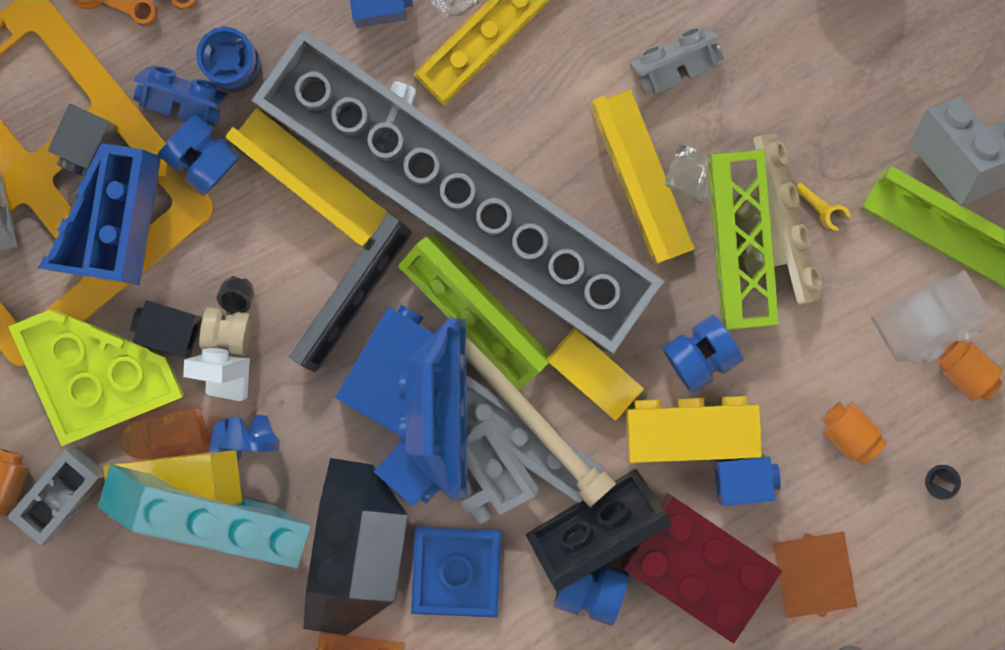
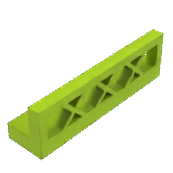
[706,149,779,330]
[860,166,1005,290]
[398,234,550,391]

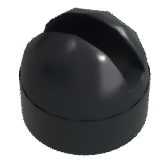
[217,276,254,313]
[925,465,962,501]

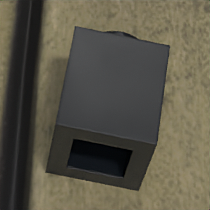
[130,300,203,357]

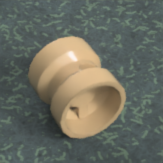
[199,307,252,356]

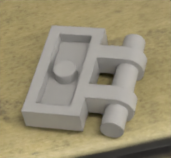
[459,418,539,524]

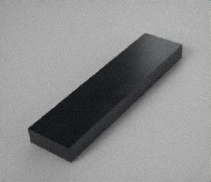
[289,213,412,372]

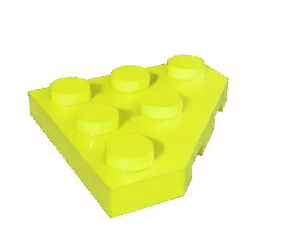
[9,308,184,446]

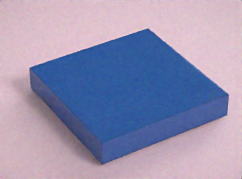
[411,526,501,618]

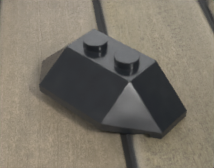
[303,458,408,636]

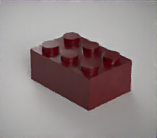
[621,493,783,644]

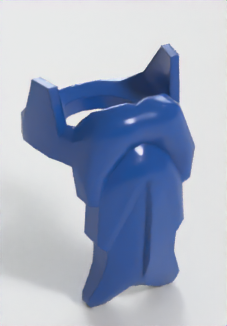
[209,414,280,465]

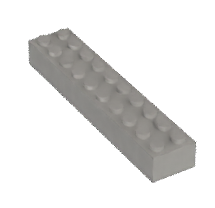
[251,29,664,354]

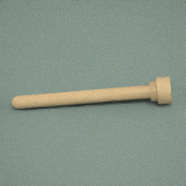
[466,339,616,507]

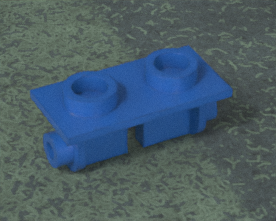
[133,66,228,127]

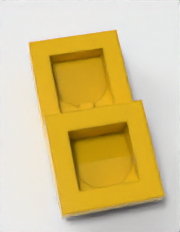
[546,328,644,421]

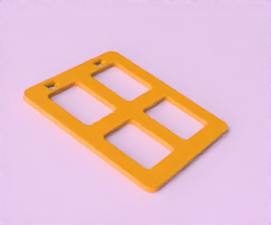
[0,0,214,366]

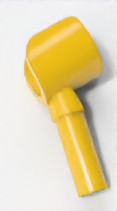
[796,182,851,231]

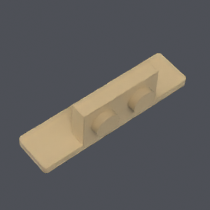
[732,134,822,305]

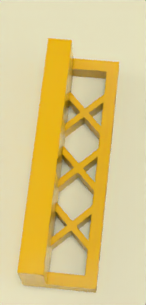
[590,89,694,266]
[225,108,391,248]

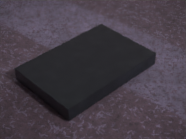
[526,468,672,593]

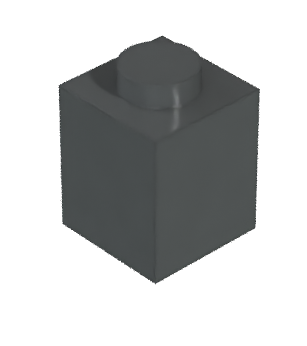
[47,103,118,176]

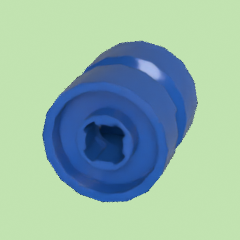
[196,26,261,92]
[158,114,241,196]
[662,314,744,394]
[554,565,629,626]

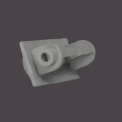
[629,27,724,95]

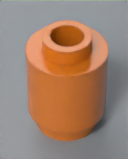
[937,337,1003,401]
[822,402,887,466]
[0,449,29,516]

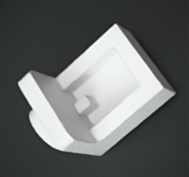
[183,348,250,401]

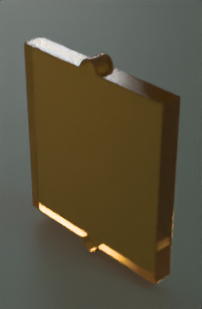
[773,531,857,619]

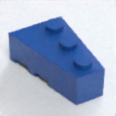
[38,143,161,285]

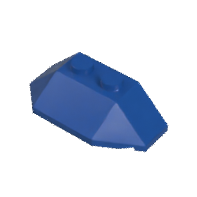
[399,318,467,499]

